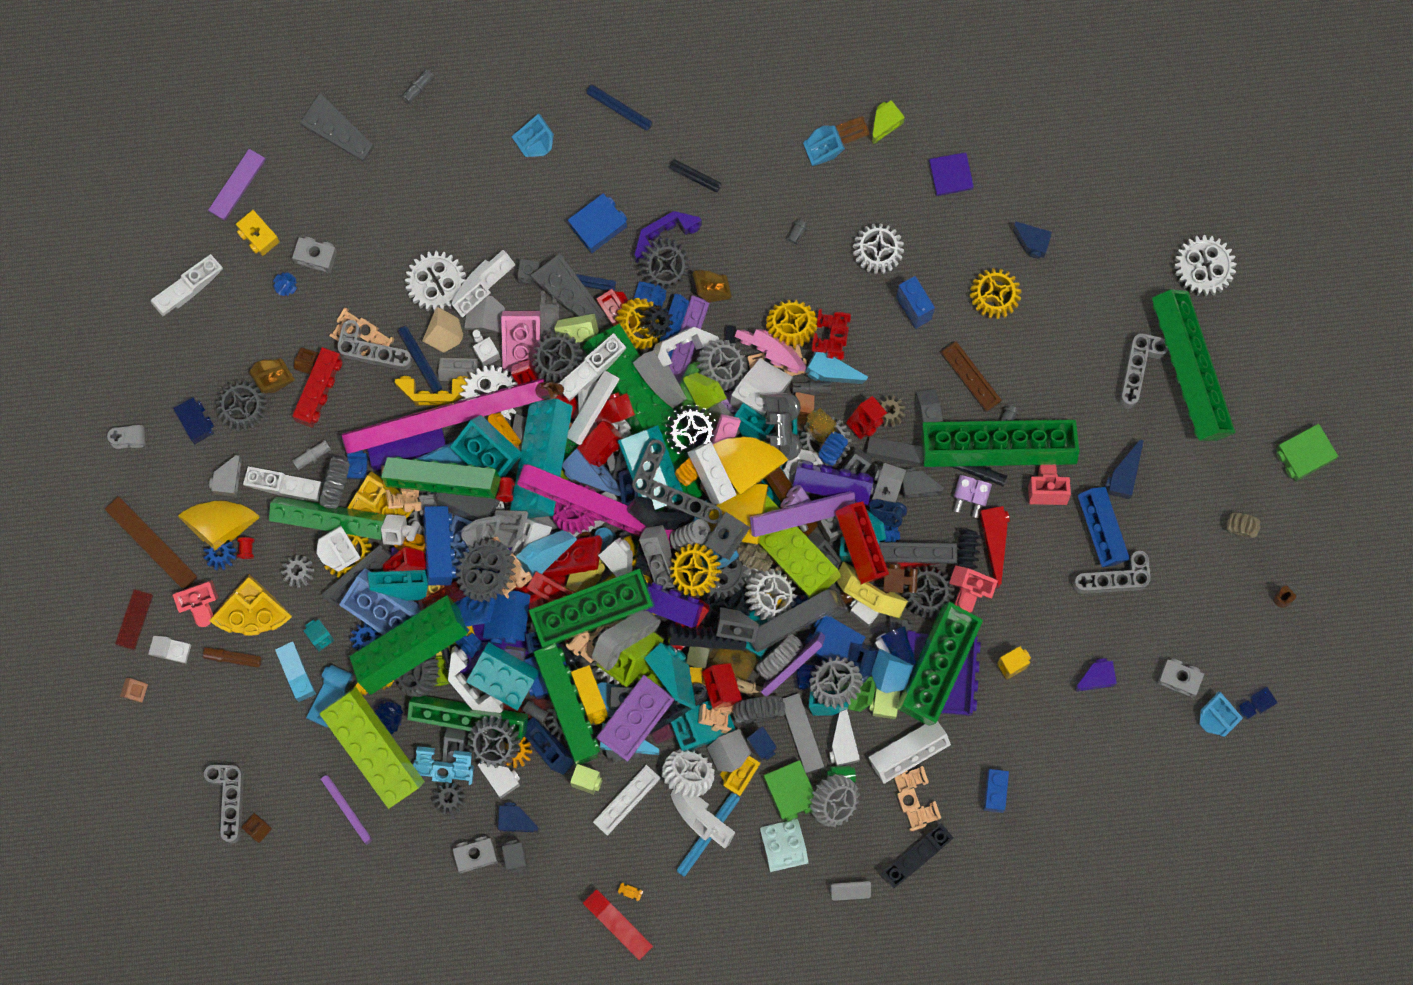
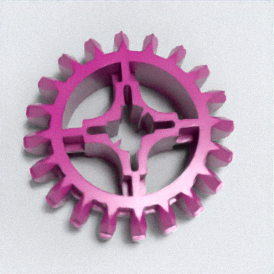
[553,484,600,535]

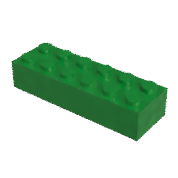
[529,569,655,648]
[350,595,468,695]
[895,602,983,726]
[534,644,600,766]

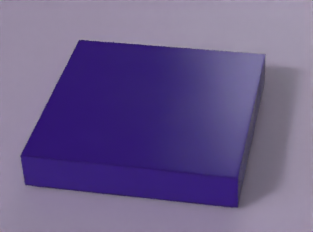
[929,153,974,196]

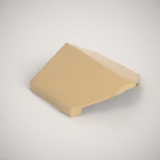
[422,307,463,353]

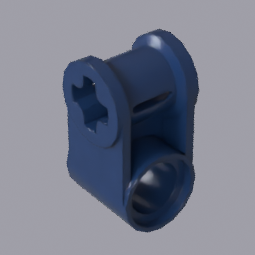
[869,499,907,527]

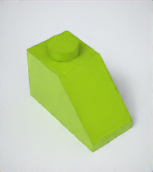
[872,100,905,144]
[683,372,727,411]

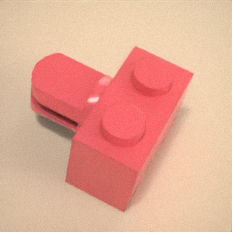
[1028,465,1071,505]
[949,565,998,612]
[173,580,219,627]

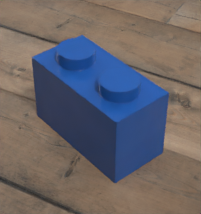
[984,769,1009,813]

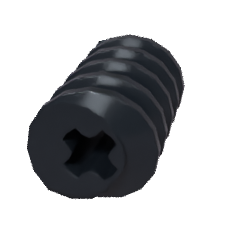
[953,529,982,570]

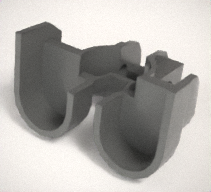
[760,393,802,461]

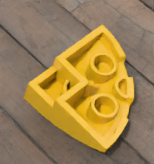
[713,437,788,495]
[348,471,414,518]
[706,484,768,544]
[178,501,260,550]
[209,574,292,635]

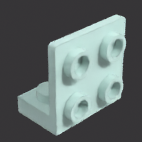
[760,819,808,872]

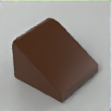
[294,347,319,374]
[241,813,272,843]

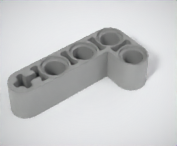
[338,320,412,370]
[1120,334,1168,409]
[1073,551,1150,594]
[592,610,660,671]
[204,765,244,844]

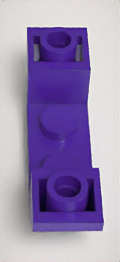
[635,211,702,263]

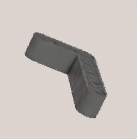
[632,440,723,524]
[751,590,848,652]

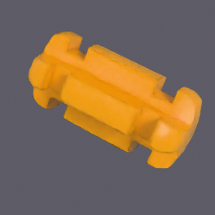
[618,883,643,901]

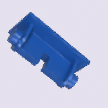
[456,627,484,658]

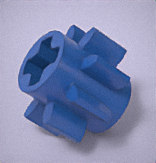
[273,272,297,296]
[880,525,900,543]

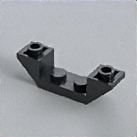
[627,497,701,530]
[881,823,954,889]

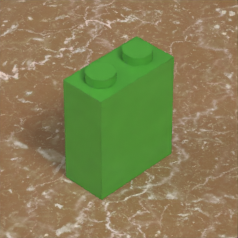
[1276,424,1338,482]
[764,760,814,822]

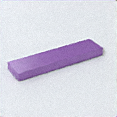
[208,149,266,221]
[321,775,372,845]

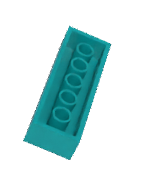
[510,399,573,518]

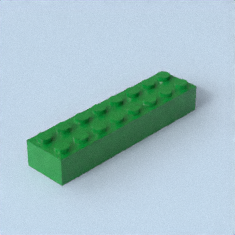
[1152,289,1236,441]
[921,420,1080,467]

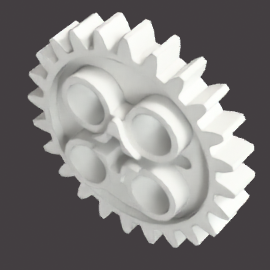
[1174,235,1237,296]
[405,251,466,312]
[459,365,518,421]

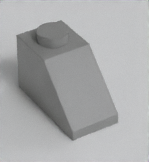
[209,455,242,497]

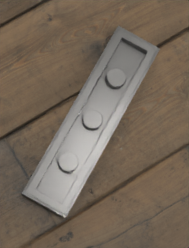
[783,693,824,773]

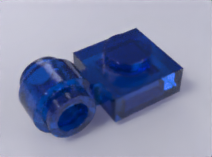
[1239,687,1277,719]

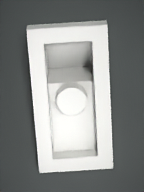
[148,636,191,664]

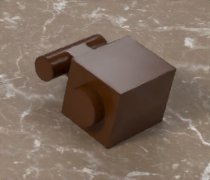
[883,563,918,593]

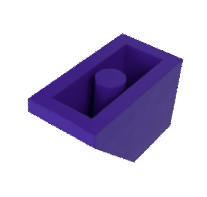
[1075,658,1117,692]

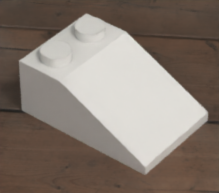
[731,359,793,418]

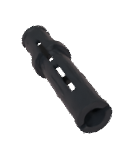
[950,466,1008,487]

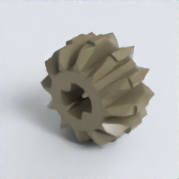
[878,395,905,428]
[1227,513,1261,538]

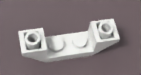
[653,327,719,367]
[448,646,503,713]

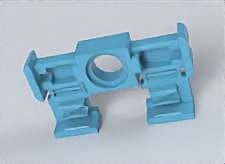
[413,746,474,785]

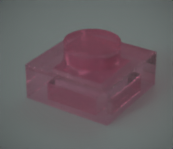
[652,721,674,744]

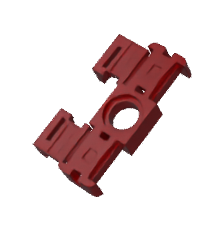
[812,309,851,360]

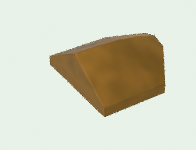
[693,270,732,303]
[249,358,295,393]

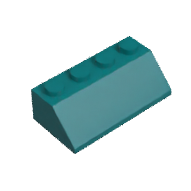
[618,426,683,510]

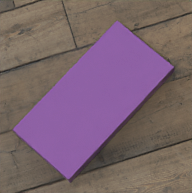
[761,632,825,697]
[596,675,675,762]

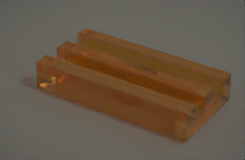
[836,116,870,144]

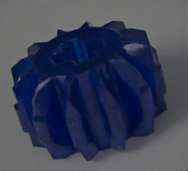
[375,701,403,735]

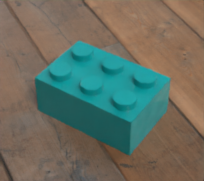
[450,415,523,478]
[466,642,539,710]

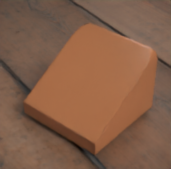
[795,392,814,415]
[120,678,148,703]

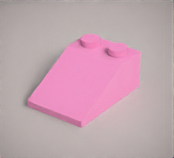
[501,311,541,372]

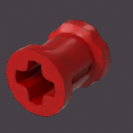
[496,477,515,502]
[237,537,255,559]

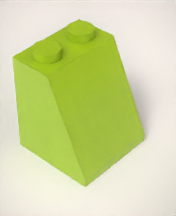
[596,632,664,687]

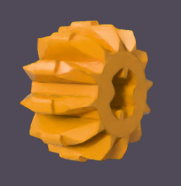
[675,458,699,486]
[504,737,533,768]

